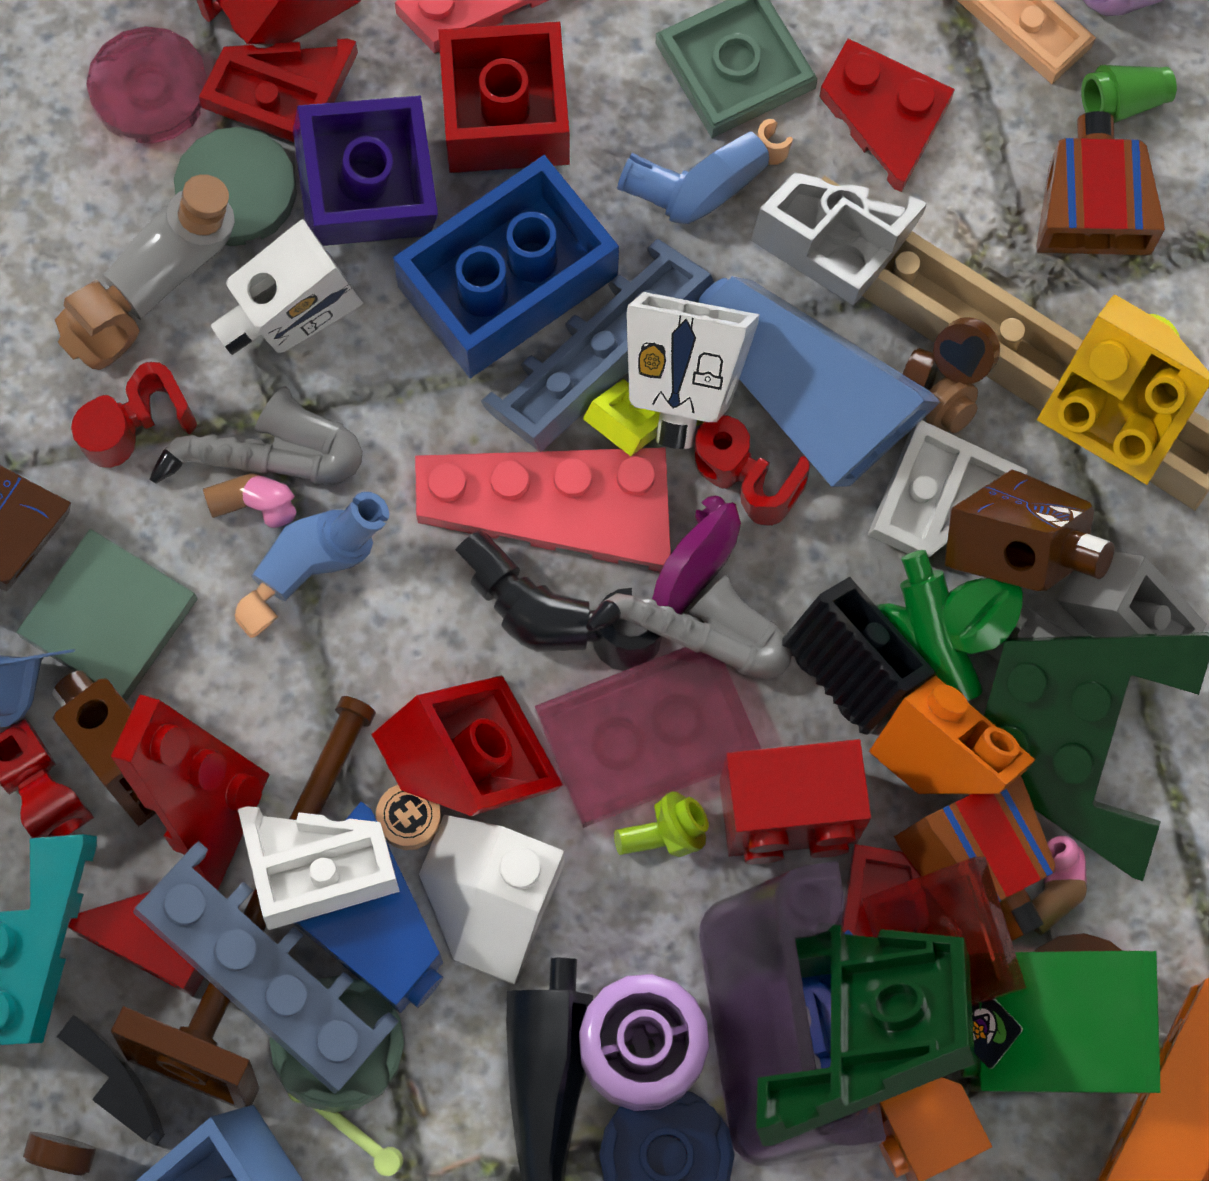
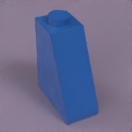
[293,801,443,1014]

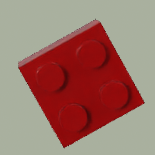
[438,21,570,173]
[719,739,871,864]

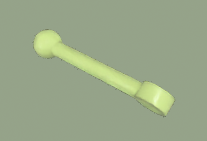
[288,1093,403,1176]

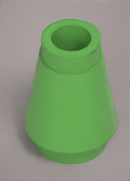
[1081,65,1177,123]

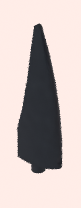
[506,957,593,1181]

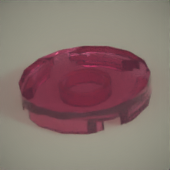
[86,26,207,144]

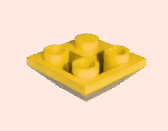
[1037,294,1209,485]

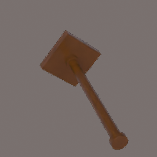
[111,696,376,1109]

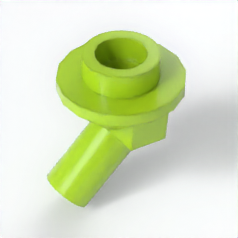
[614,791,709,857]

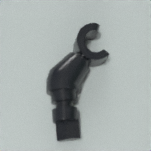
[455,530,662,672]

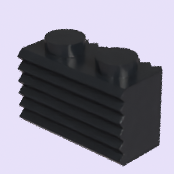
[782,577,936,735]

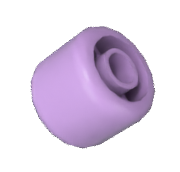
[579,974,709,1111]

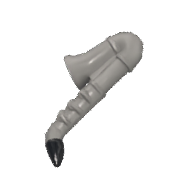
[150,386,363,484]
[586,574,791,680]

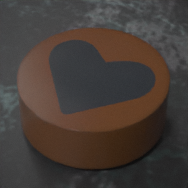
[933,317,1000,384]
[903,348,938,390]
[23,1132,96,1175]

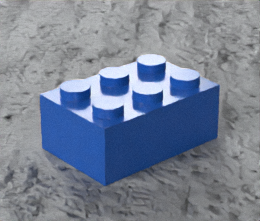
[393,155,619,379]

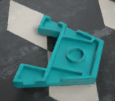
[0,834,97,1045]

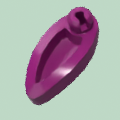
[652,495,741,615]

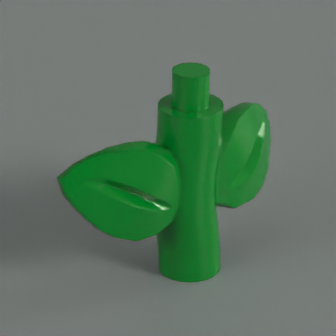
[876,550,1023,701]

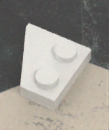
[868,420,1028,558]
[238,806,400,930]

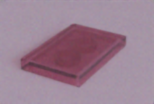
[535,647,762,828]

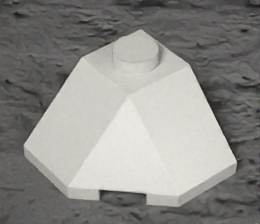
[419,815,565,986]

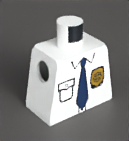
[211,219,364,355]
[627,292,760,449]

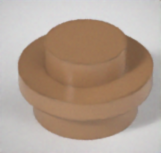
[925,377,978,433]

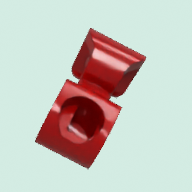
[71,362,197,468]
[695,415,810,526]
[0,718,94,838]

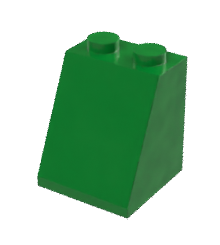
[960,951,1161,1094]

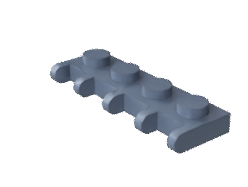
[481,239,714,452]
[133,841,399,1094]

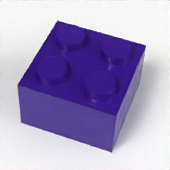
[293,95,438,246]

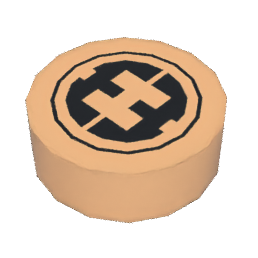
[376,784,441,850]

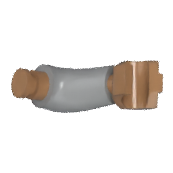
[55,175,235,370]

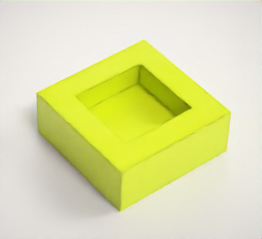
[583,378,660,456]

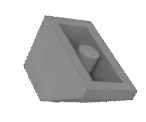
[1057,552,1207,637]

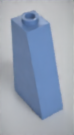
[698,276,940,487]

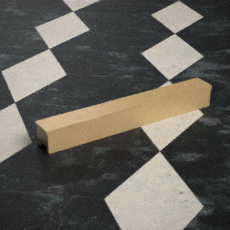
[822,175,1209,511]

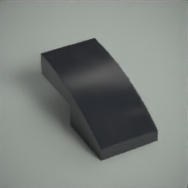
[56,1015,165,1146]

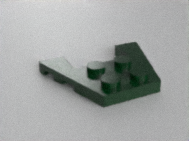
[984,632,1209,881]
[756,918,975,1147]

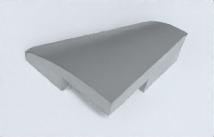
[751,173,927,305]

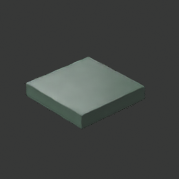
[655,0,818,138]
[16,529,198,702]

